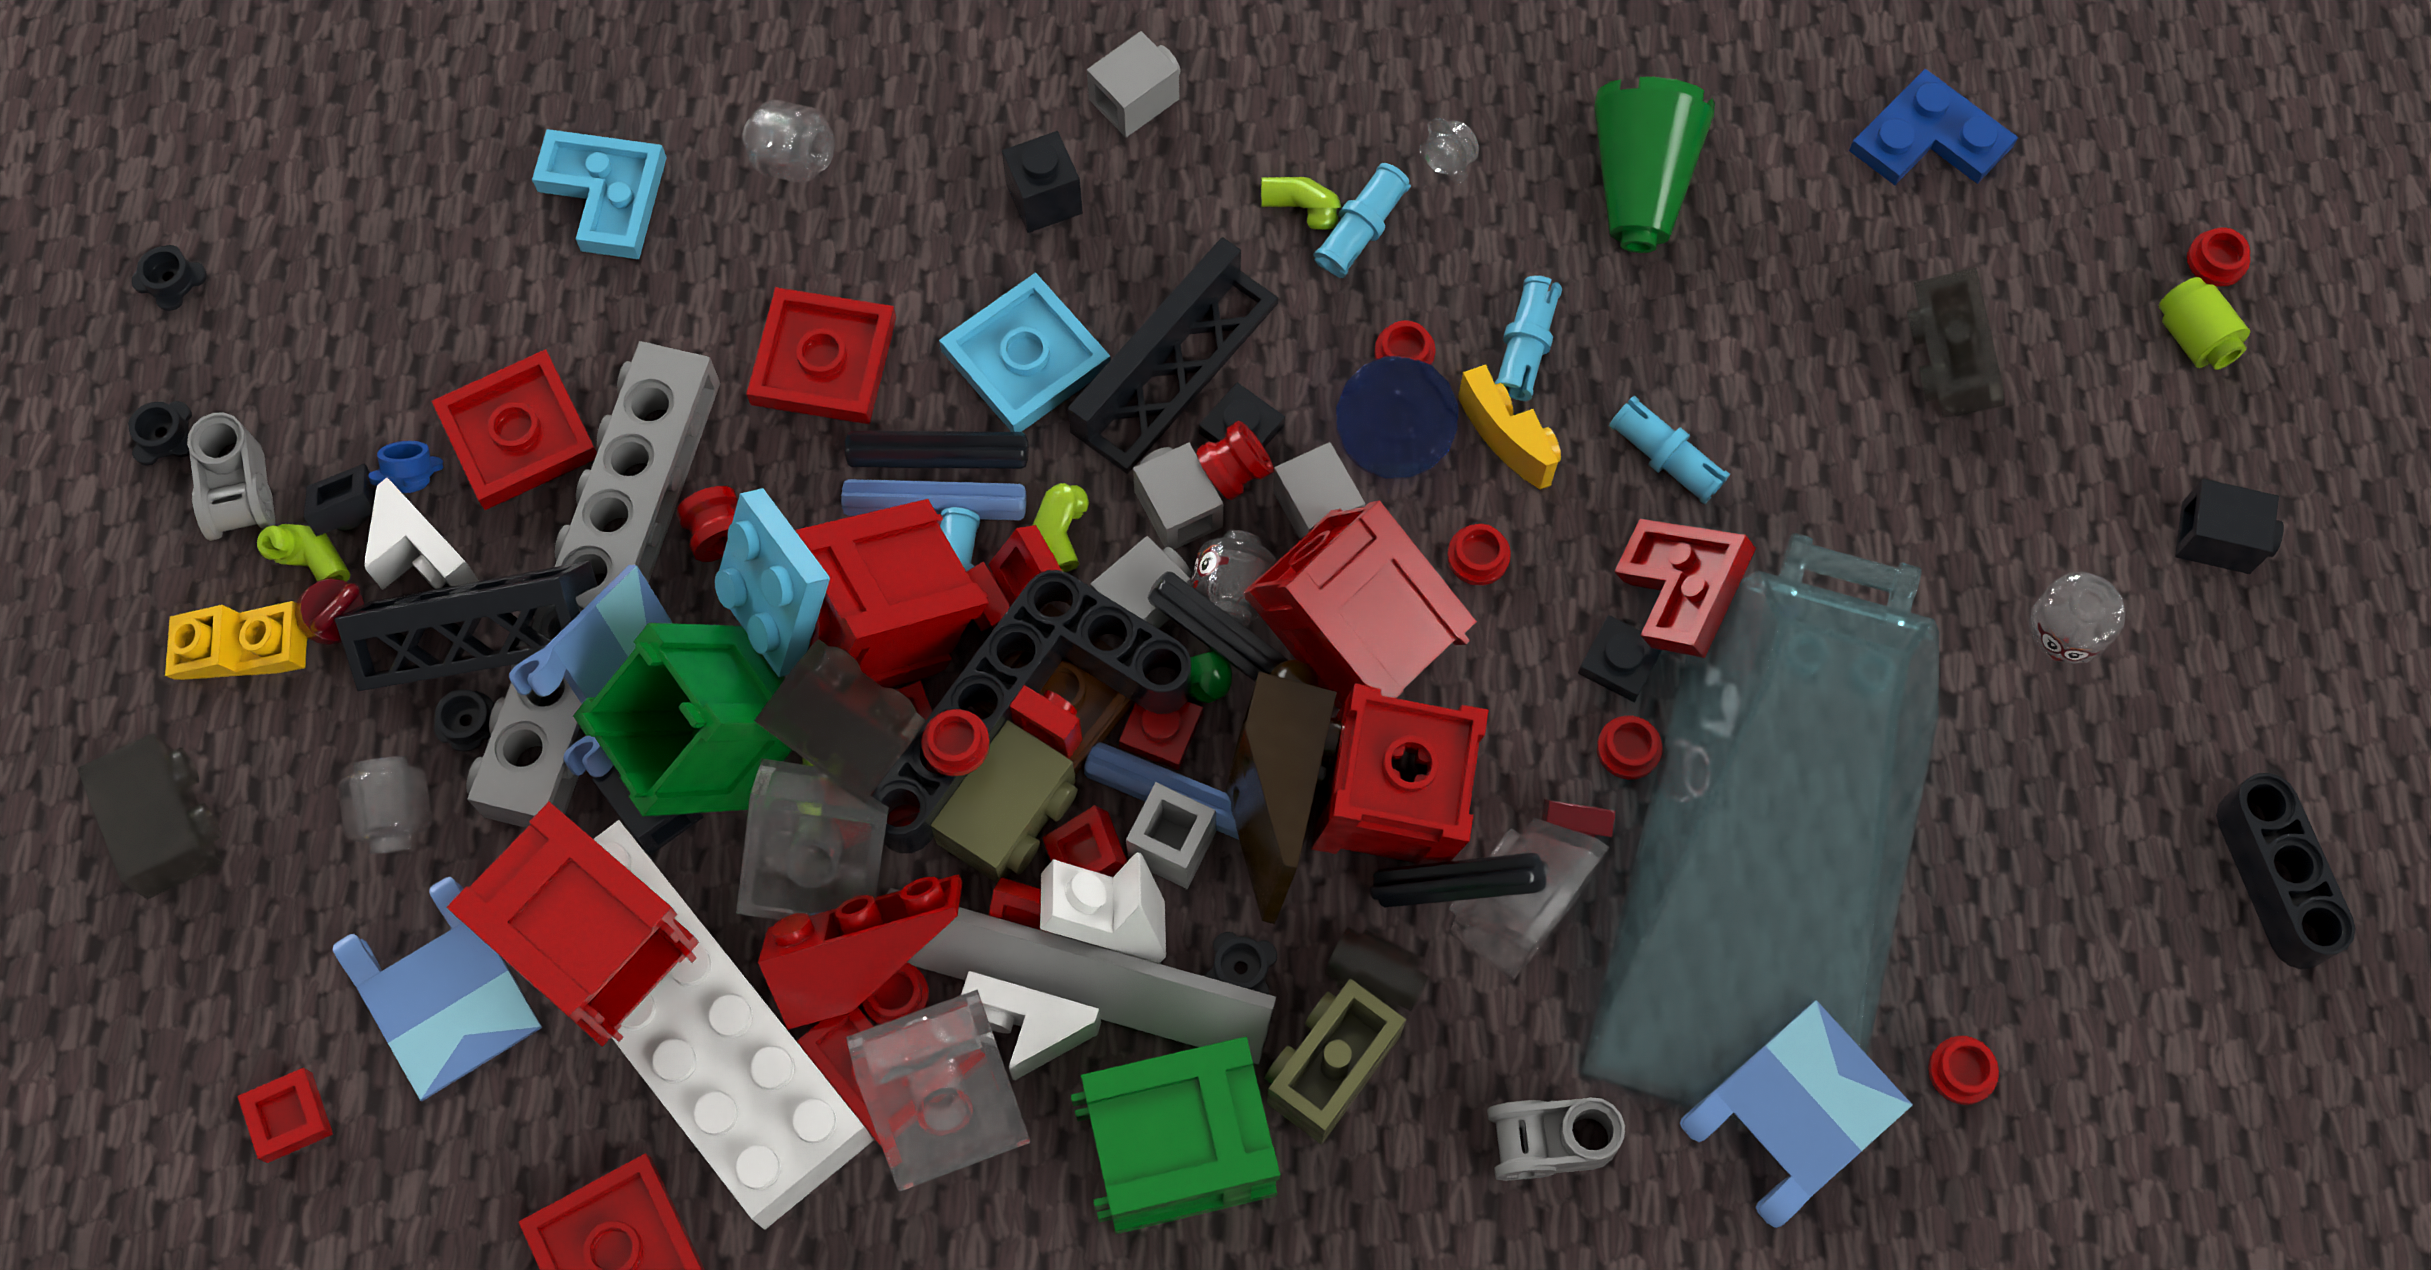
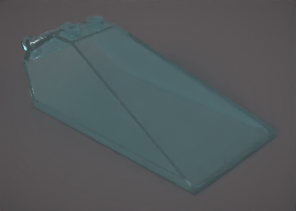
[1581,533,1939,1122]

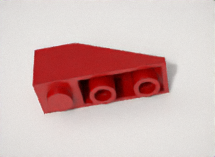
[758,874,963,1030]

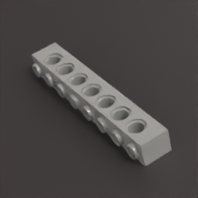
[466,341,720,828]

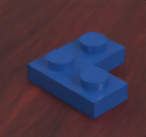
[1849,69,2018,185]

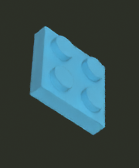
[939,272,1111,432]
[714,488,830,677]

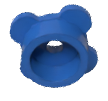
[368,441,444,493]

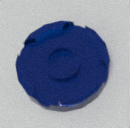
[1336,356,1458,479]

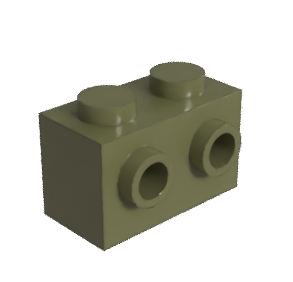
[930,720,1078,883]
[1264,979,1406,1145]

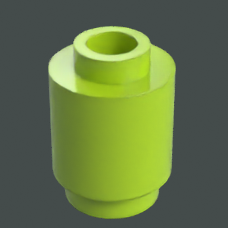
[2159,277,2250,370]

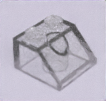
[736,759,889,920]
[1449,818,1609,983]
[846,989,1031,1192]

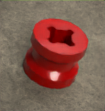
[1197,421,1274,500]
[676,486,738,562]

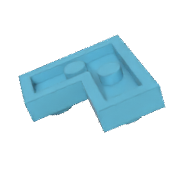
[532,129,667,259]

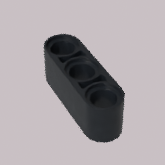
[2216,773,2356,969]

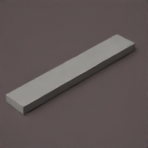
[887,888,1276,1064]

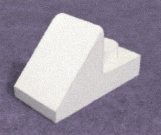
[365,478,479,590]
[1040,852,1166,964]
[960,971,1101,1080]

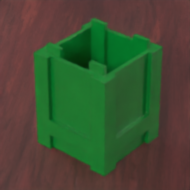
[573,623,825,817]
[1071,1036,1280,1234]

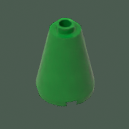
[1594,76,1715,253]

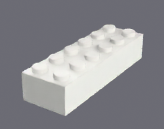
[594,820,874,1230]

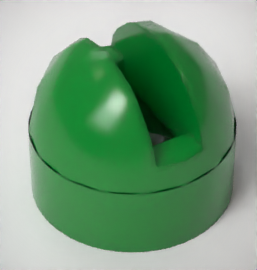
[1190,652,1232,703]

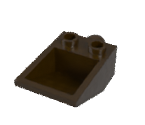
[1226,660,1342,924]

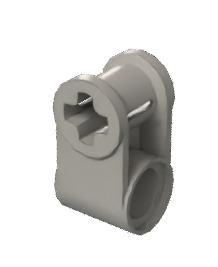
[187,412,276,541]
[1487,1097,1625,1181]

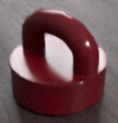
[295,578,364,645]

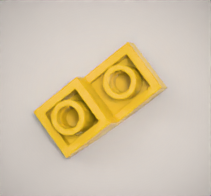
[1458,364,1561,489]
[165,601,307,680]

